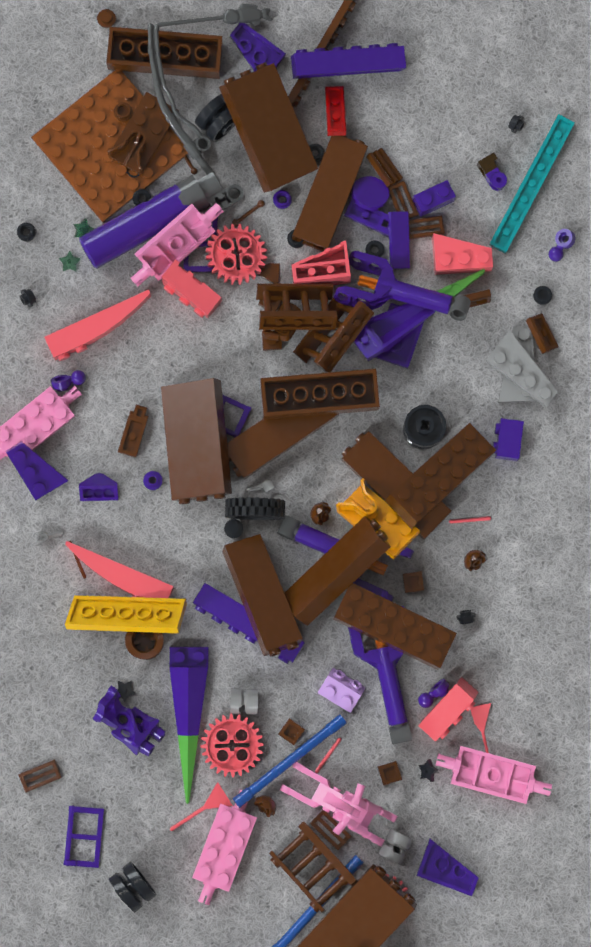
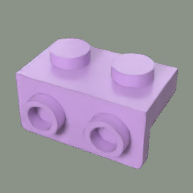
[318,668,365,713]

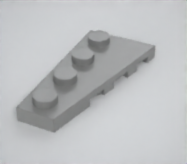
[498,326,536,403]
[486,331,558,408]

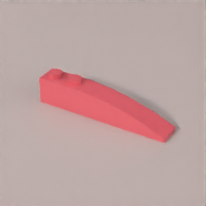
[44,290,151,361]
[65,541,174,598]

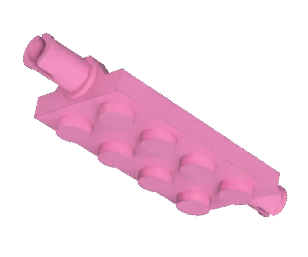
[130,203,224,287]
[0,385,82,460]
[435,746,552,804]
[192,790,257,905]

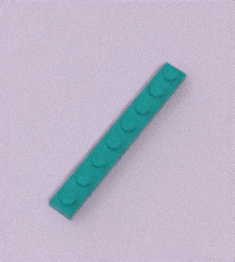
[489,114,575,254]

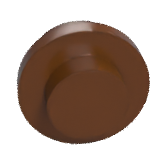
[97,9,116,28]
[114,102,133,121]

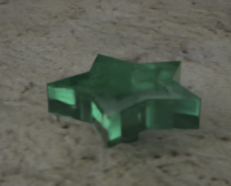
[73,218,94,238]
[59,251,81,271]

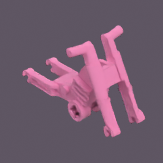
[280,762,398,847]

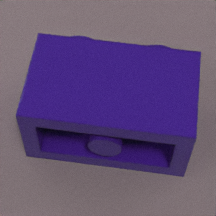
[413,180,456,217]
[493,418,524,461]

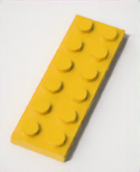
[65,595,187,633]

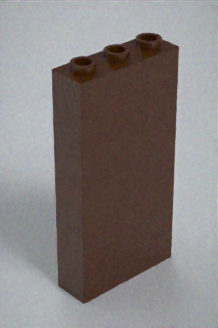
[219,62,318,193]
[161,378,232,504]
[296,864,417,947]

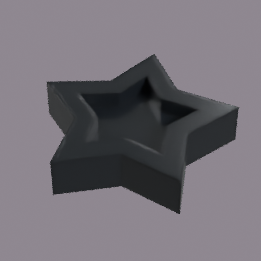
[117,681,136,702]
[418,759,439,782]

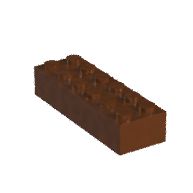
[106,27,223,79]
[260,369,380,420]
[385,423,496,529]
[333,583,457,670]

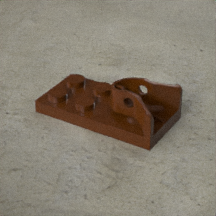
[107,92,179,175]

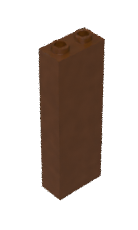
[292,135,368,252]
[227,414,339,480]
[341,431,451,540]
[284,516,391,626]
[222,534,303,657]

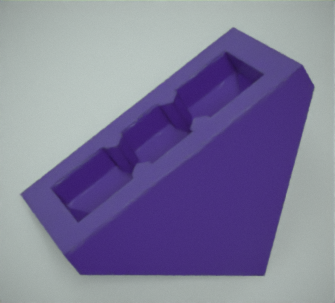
[79,473,118,501]

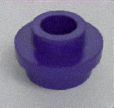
[273,190,292,209]
[143,471,163,490]

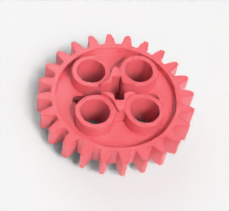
[205,224,267,285]
[201,714,264,777]

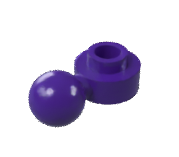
[548,229,576,262]
[51,370,86,392]
[418,678,450,708]

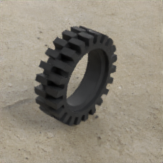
[225,497,286,520]

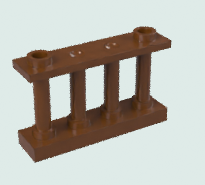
[256,284,337,330]
[293,293,374,373]
[269,821,357,913]

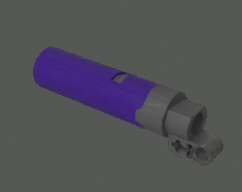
[79,172,244,269]

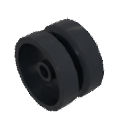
[195,94,235,142]
[403,405,446,450]
[109,861,157,913]

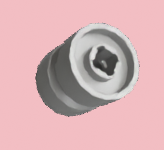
[230,688,258,714]
[378,829,413,865]

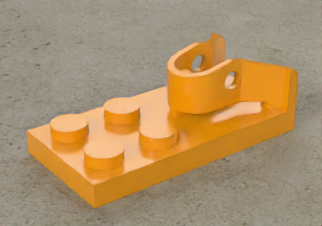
[336,478,420,560]

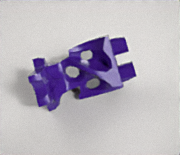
[93,685,165,756]

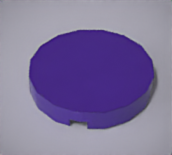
[352,176,389,211]

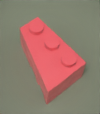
[432,233,493,275]
[292,240,351,285]
[162,259,222,318]
[418,677,479,742]

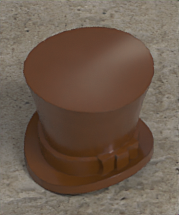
[125,632,164,660]

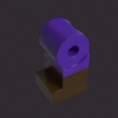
[477,152,507,191]

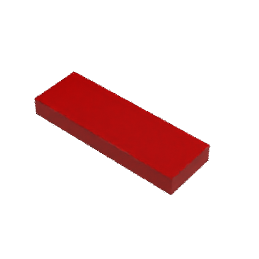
[325,86,346,136]

